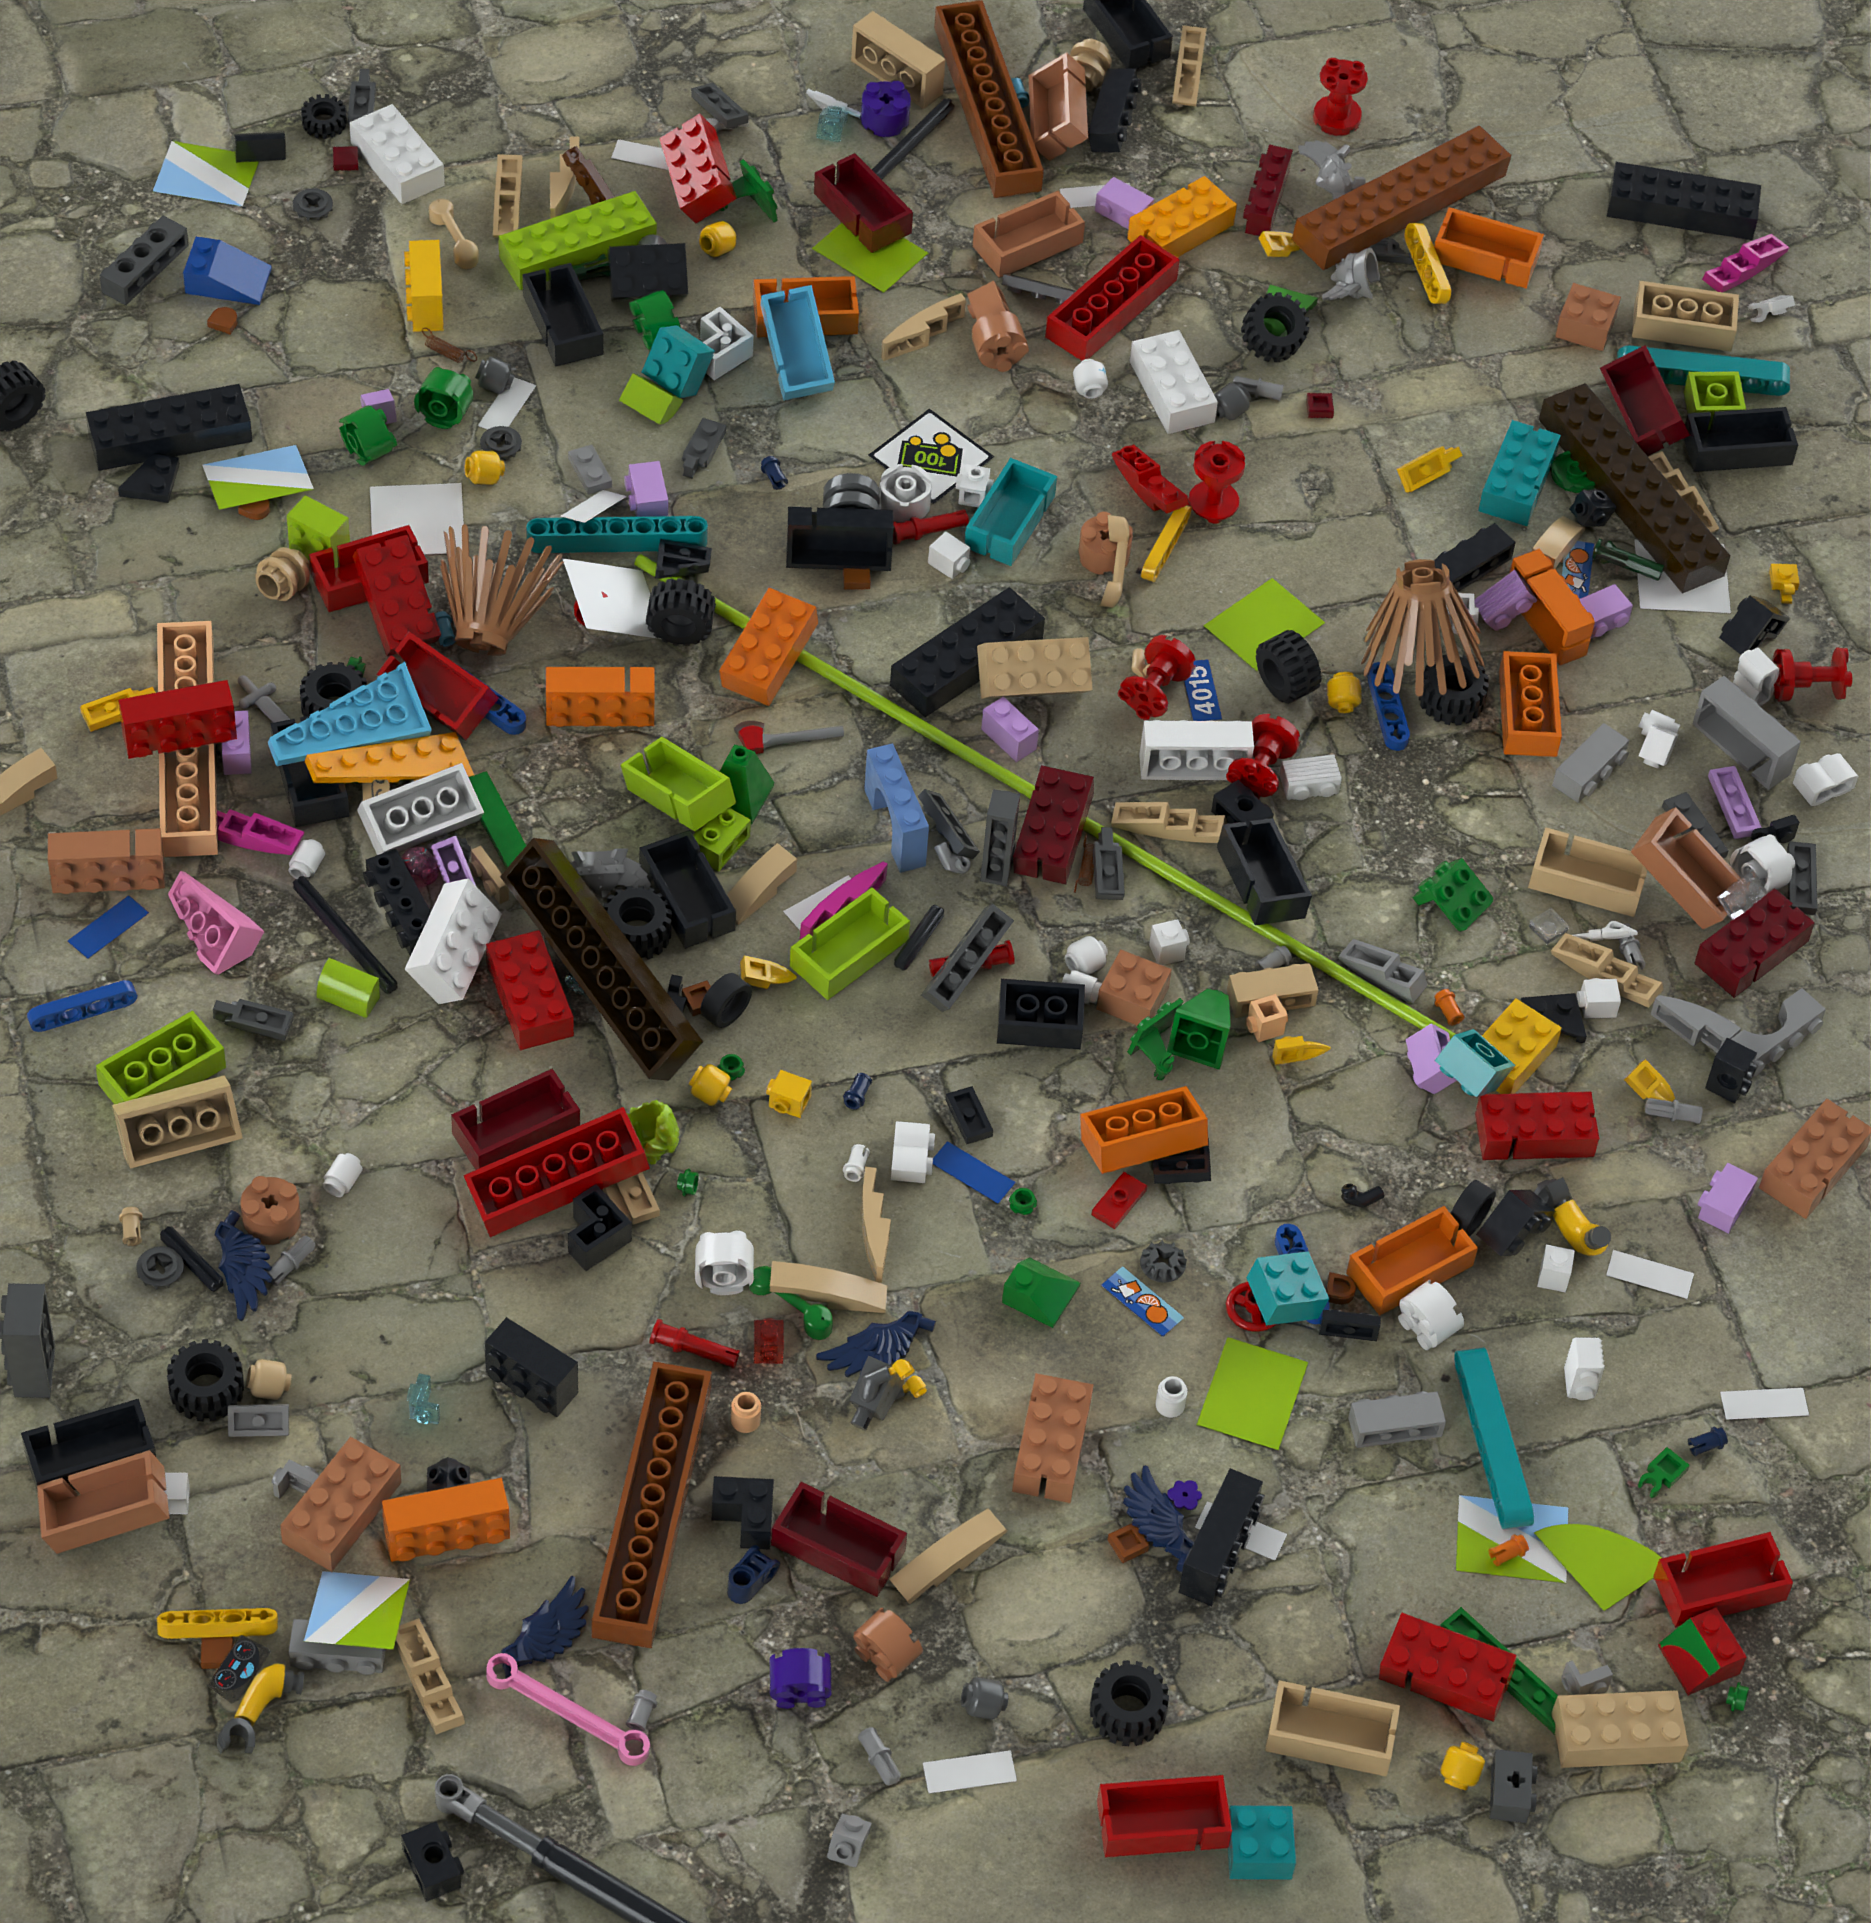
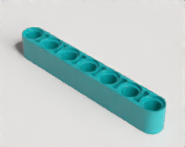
[1617,345,1790,396]
[526,516,708,553]
[1454,1347,1534,1529]

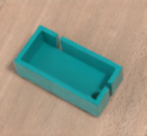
[1478,420,1561,526]
[964,458,1057,566]

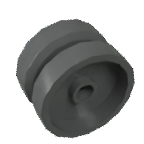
[823,473,880,510]

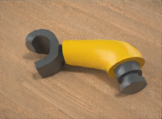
[1534,1177,1611,1256]
[216,1664,304,1754]

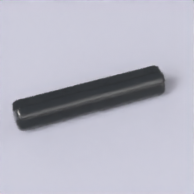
[894,905,944,970]
[160,1226,224,1292]

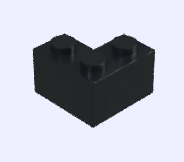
[1719,595,1790,655]
[568,1184,632,1271]
[1476,1190,1556,1257]
[712,1476,774,1550]

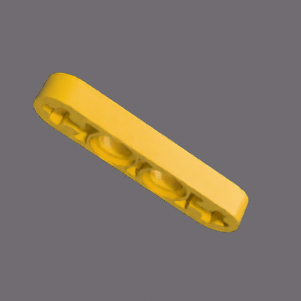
[1404,223,1451,304]
[1141,506,1191,582]
[157,1608,278,1639]

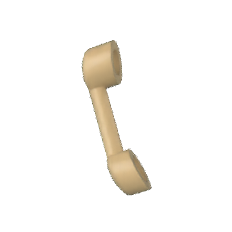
[429,199,479,269]
[1100,515,1129,608]

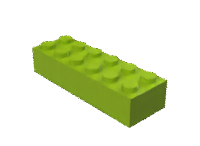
[498,191,657,290]

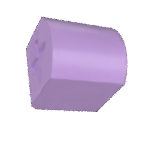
[361,389,397,424]

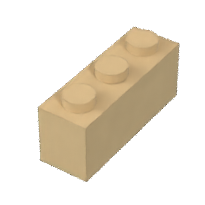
[1227,963,1318,1018]

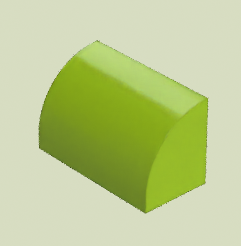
[619,373,683,424]
[317,958,380,1018]

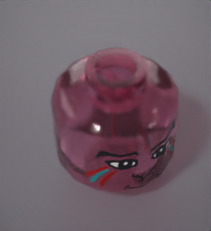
[402,847,440,888]

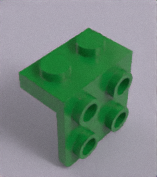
[1412,858,1493,932]

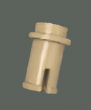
[119,1207,143,1246]

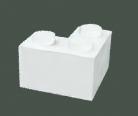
[700,307,754,380]

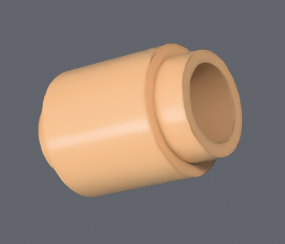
[731,1392,761,1433]

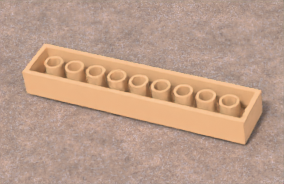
[157,621,218,857]

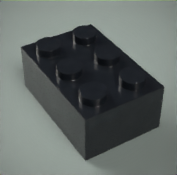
[608,243,688,300]
[997,978,1085,1050]
[485,1317,578,1417]

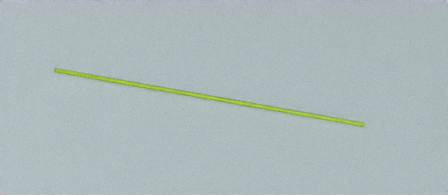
[634,554,1455,1040]

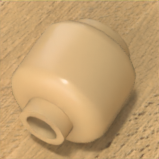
[246,1359,292,1400]

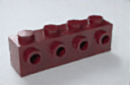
[1243,144,1293,236]

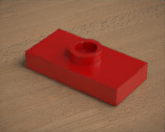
[1091,1171,1147,1229]

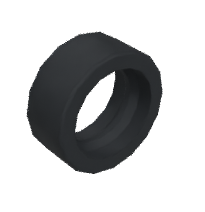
[700,973,752,1028]
[1451,1180,1496,1236]

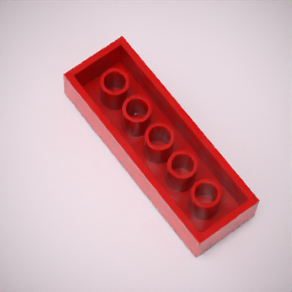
[1045,235,1180,361]
[463,1107,650,1237]

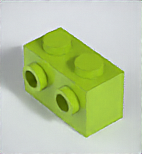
[693,808,751,872]

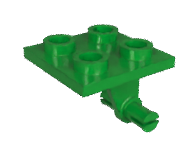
[719,159,778,223]
[1127,998,1184,1080]

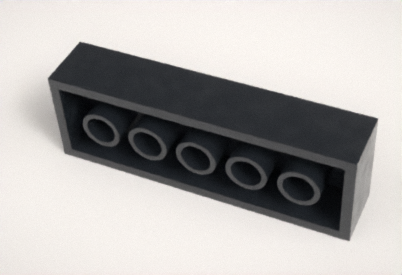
[1606,162,1761,240]
[85,384,252,471]
[890,587,1045,718]

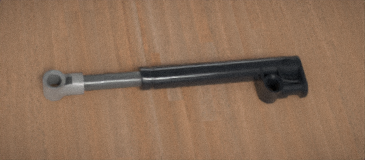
[435,1774,691,1923]

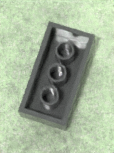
[0,1283,56,1398]

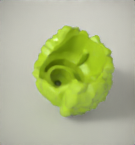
[627,1100,680,1165]

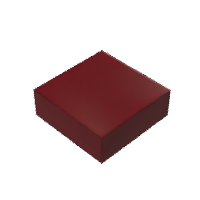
[333,146,358,171]
[1306,393,1334,418]

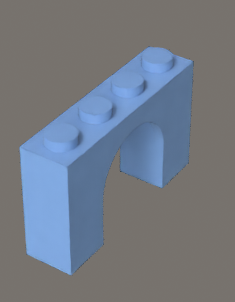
[864,743,929,873]

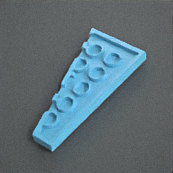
[268,662,432,766]

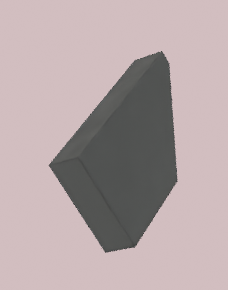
[1369,238,1413,264]

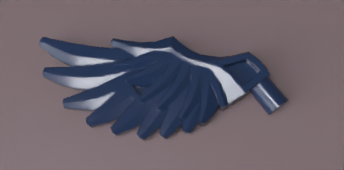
[215,1210,272,1321]
[816,1311,936,1377]
[1123,1465,1194,1572]
[501,1576,589,1679]

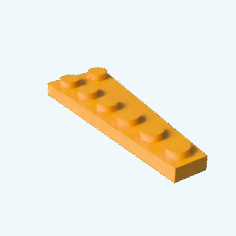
[305,732,474,783]

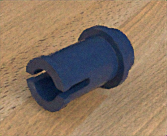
[761,456,788,490]
[843,1073,872,1110]
[1688,1427,1728,1456]

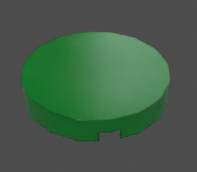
[1550,451,1595,493]

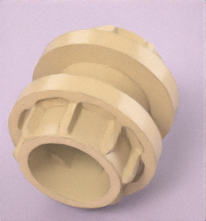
[1070,39,1112,91]
[255,547,311,601]

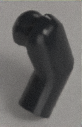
[1341,1183,1384,1208]

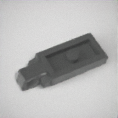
[348,69,376,125]
[682,418,727,478]
[1092,827,1125,900]
[213,999,294,1041]

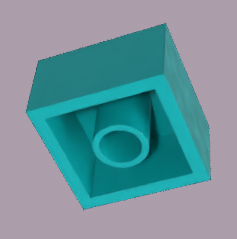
[641,325,715,398]
[1434,1029,1515,1098]
[1246,1251,1329,1325]
[1228,1805,1296,1880]

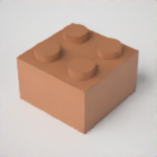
[1555,283,1621,351]
[1096,949,1172,1025]

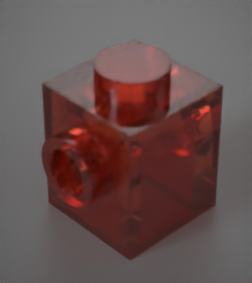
[753,1318,784,1364]

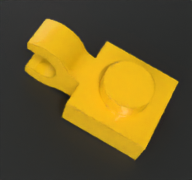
[1769,563,1800,604]

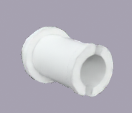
[843,1144,870,1182]

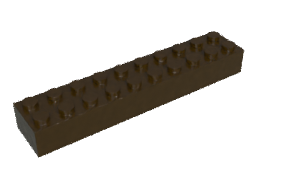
[1539,383,1731,593]
[500,838,703,1081]

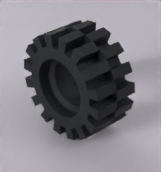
[301,94,347,139]

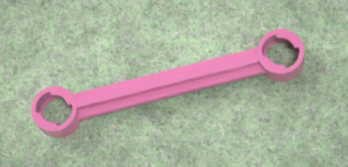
[486,1653,650,1766]

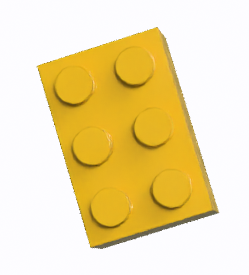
[404,240,444,332]
[1482,998,1562,1094]

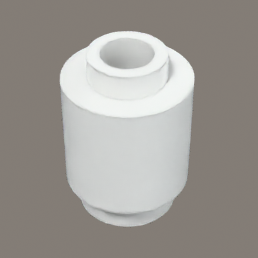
[1638,710,1680,736]
[288,839,325,880]
[1062,970,1102,1005]
[323,1153,363,1197]
[1156,1376,1188,1418]

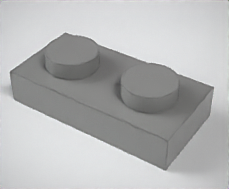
[568,444,612,495]
[228,1404,289,1437]

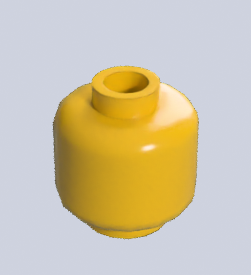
[699,221,737,257]
[465,451,505,485]
[1327,672,1362,713]
[689,1064,733,1106]
[1440,1742,1485,1790]

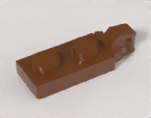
[562,146,614,205]

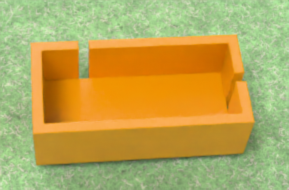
[1127,176,1237,258]

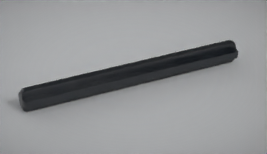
[872,98,955,180]
[293,876,398,994]

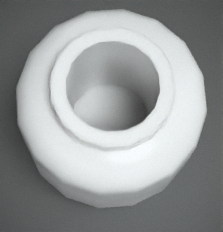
[1073,359,1108,398]
[1065,936,1108,975]

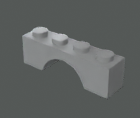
[1731,988,1826,1076]

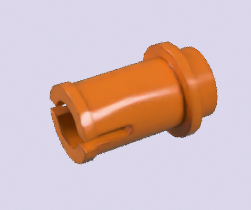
[1434,989,1465,1026]
[1489,1534,1529,1567]

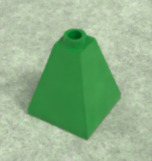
[719,744,774,824]
[1167,988,1231,1070]

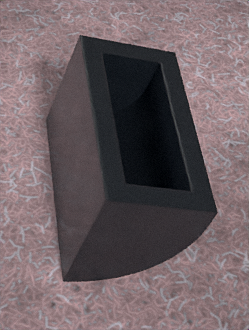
[234,131,286,163]

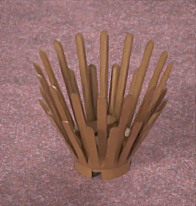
[440,524,565,656]
[1361,559,1485,697]

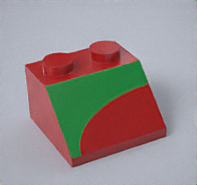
[1658,1608,1747,1695]

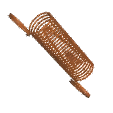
[422,328,477,363]
[1074,834,1094,893]

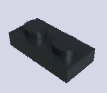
[946,1086,993,1145]
[1319,1309,1381,1342]

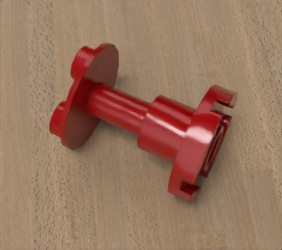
[1313,58,1368,136]
[1188,441,1245,524]
[1117,635,1196,720]
[1772,647,1852,702]
[1226,714,1301,799]

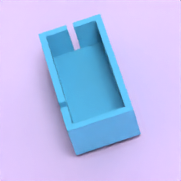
[760,285,835,401]

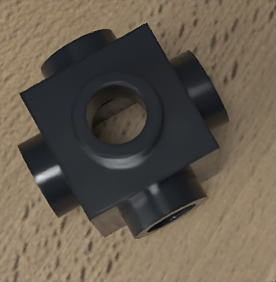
[1569,490,1617,527]
[427,1457,470,1492]

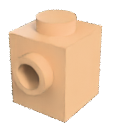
[1246,994,1288,1042]

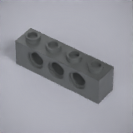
[100,215,189,305]
[980,789,1020,886]
[921,904,1014,1012]

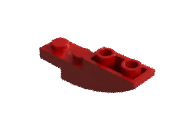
[1112,444,1189,514]

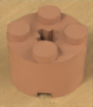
[972,311,1029,372]
[1078,512,1133,575]
[240,1176,301,1245]
[853,1607,923,1682]

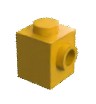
[766,1070,812,1118]

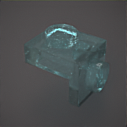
[816,106,849,142]
[407,1373,440,1424]

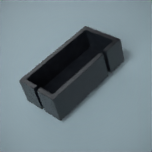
[1083,0,1173,69]
[522,263,604,367]
[1684,407,1798,472]
[786,507,894,571]
[270,716,349,827]
[1217,818,1312,925]
[639,830,736,949]
[21,1398,156,1493]
[1178,1468,1265,1607]

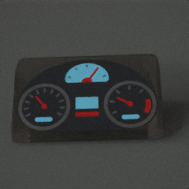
[207,1635,271,1704]

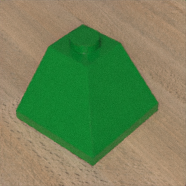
[1002,1258,1081,1328]

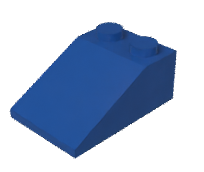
[183,236,272,305]

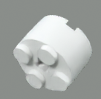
[879,464,932,523]
[1730,835,1795,898]
[695,1231,754,1295]
[1398,1280,1464,1350]

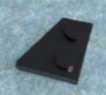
[118,454,180,503]
[655,539,712,579]
[1521,993,1587,1043]
[1153,1138,1211,1184]

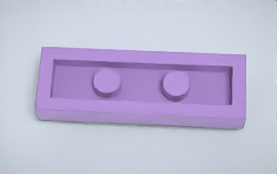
[1708,766,1762,839]

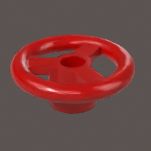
[1226,1282,1276,1332]

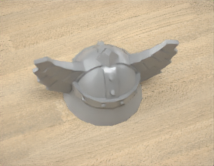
[1298,140,1366,200]
[1322,247,1380,301]
[571,848,651,898]

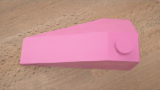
[168,871,264,975]

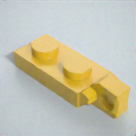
[1397,446,1463,492]
[80,687,156,732]

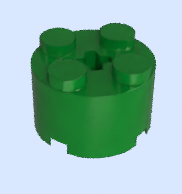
[629,290,681,350]
[414,367,474,429]
[339,405,397,466]

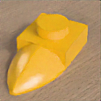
[1259,231,1301,257]
[740,955,797,989]
[1272,1036,1331,1065]
[1624,1059,1675,1102]

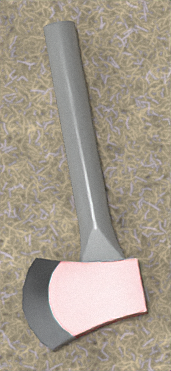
[734,721,844,754]

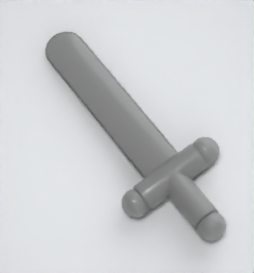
[238,675,290,723]

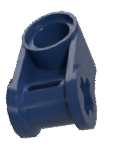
[727,1545,780,1604]

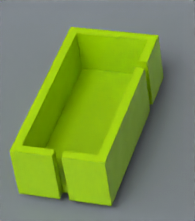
[620,737,736,832]
[790,888,910,1000]

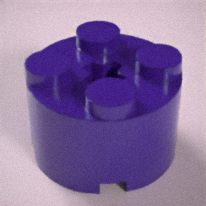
[861,81,911,137]
[769,1648,832,1709]

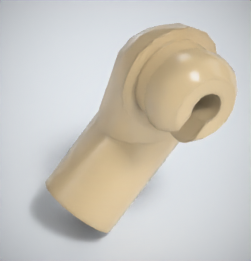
[1131,648,1150,679]

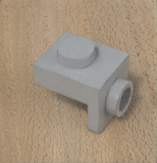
[272,1459,319,1499]
[1562,1661,1613,1695]
[827,1813,872,1867]

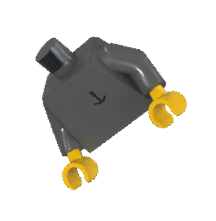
[850,1356,927,1431]

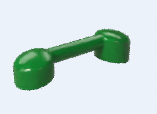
[748,1266,833,1340]

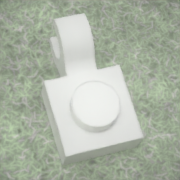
[1748,295,1795,322]

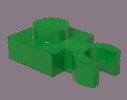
[1638,1447,1690,1498]

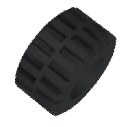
[1241,292,1310,362]
[0,361,46,432]
[646,578,716,646]
[1256,630,1322,704]
[1419,654,1489,726]
[300,662,367,717]
[603,885,672,960]
[167,1339,244,1422]
[1089,1660,1169,1746]

